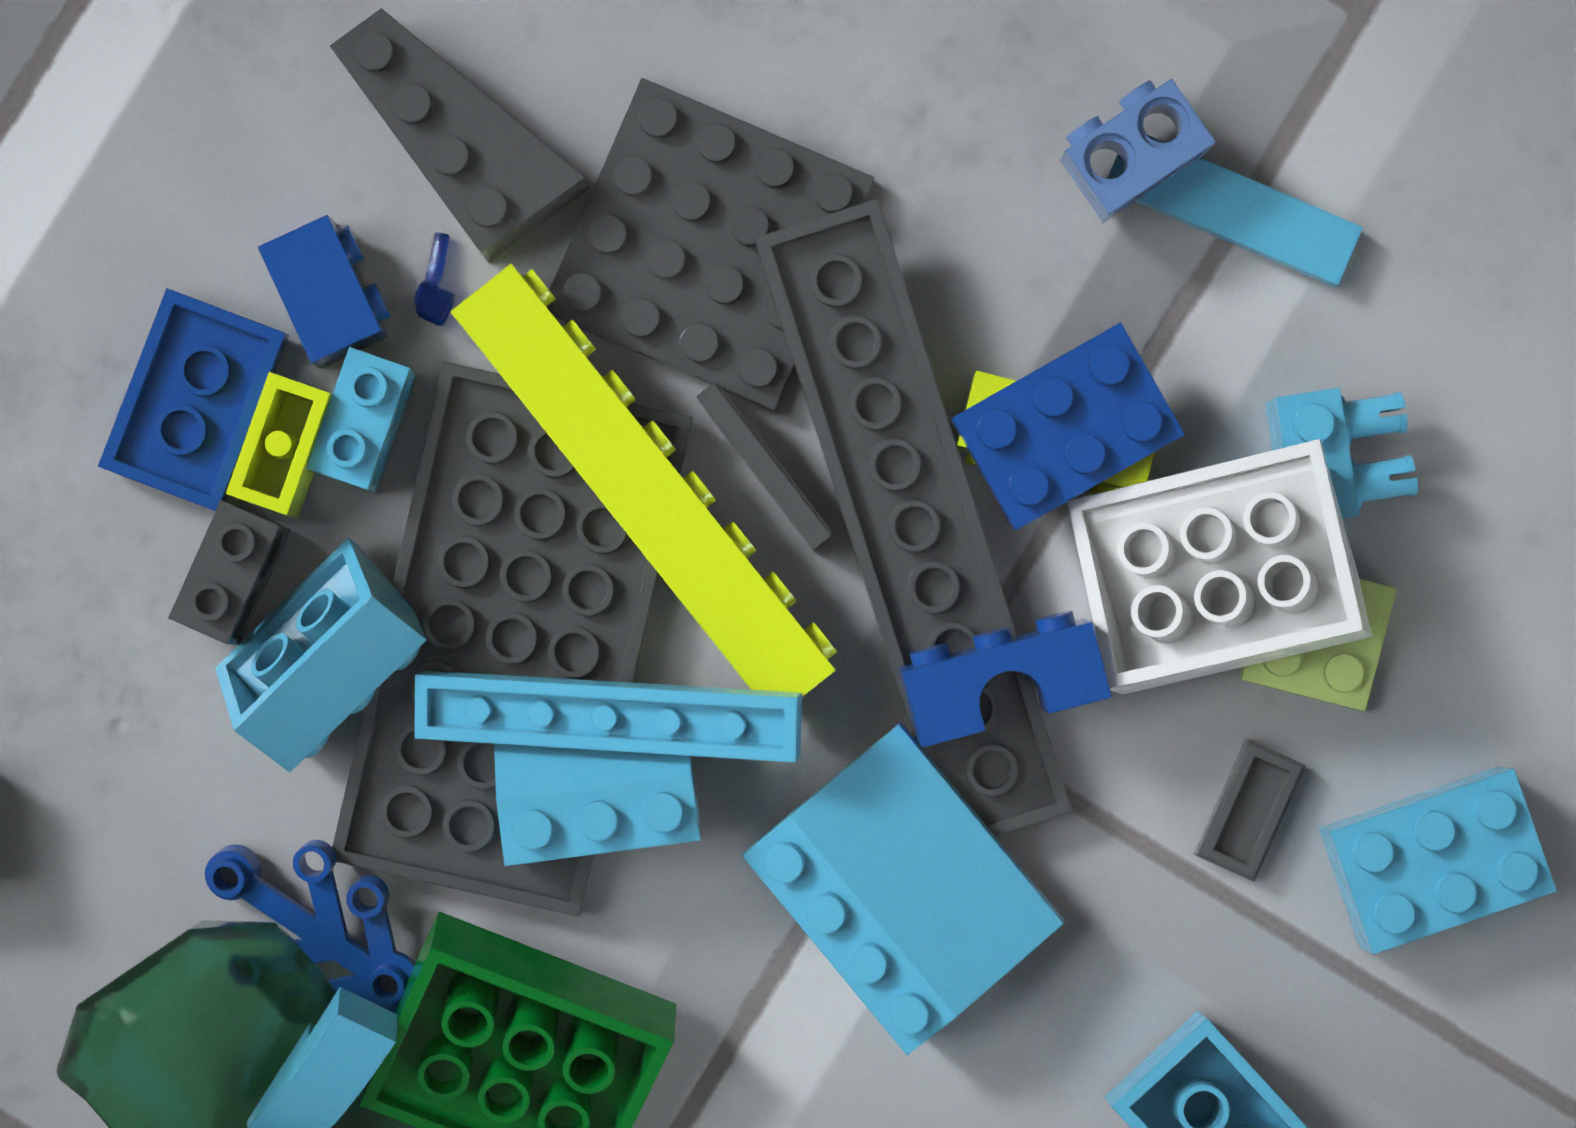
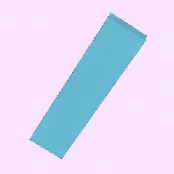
[1107,135,1363,288]

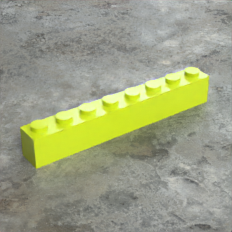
[450,263,837,697]

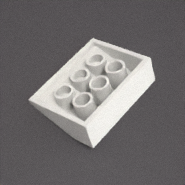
[1067,439,1372,695]

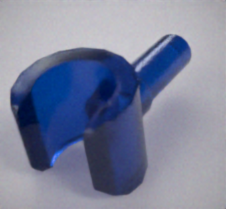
[414,232,456,326]

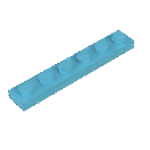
[415,670,802,762]

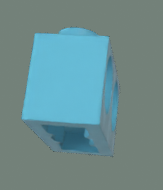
[306,347,418,494]

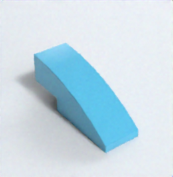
[247,987,398,1128]

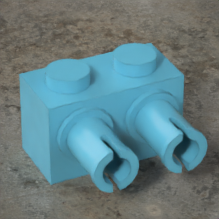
[1265,388,1418,519]

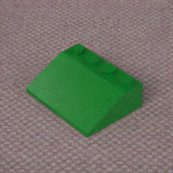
[359,911,677,1128]

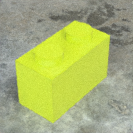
[226,372,332,519]

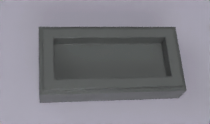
[1193,739,1306,882]

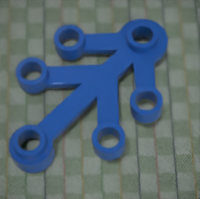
[205,840,415,1020]

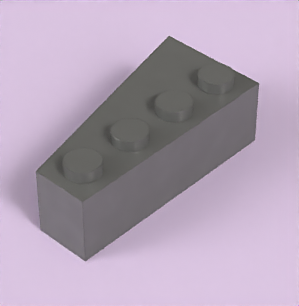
[330,8,589,262]

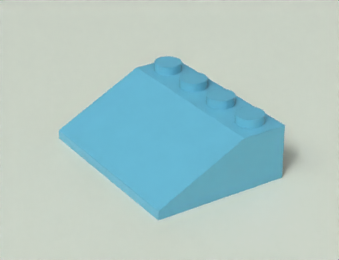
[742,722,1065,1056]

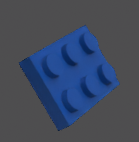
[97,288,289,511]
[951,322,1185,531]

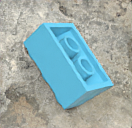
[215,537,426,773]
[494,744,702,866]

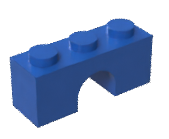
[898,611,1112,747]

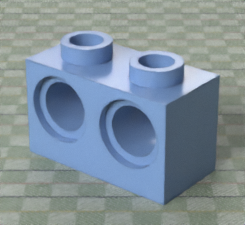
[1060,78,1216,223]

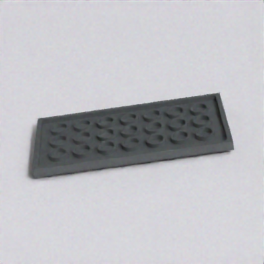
[332,361,693,917]

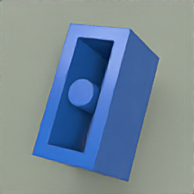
[258,215,391,369]

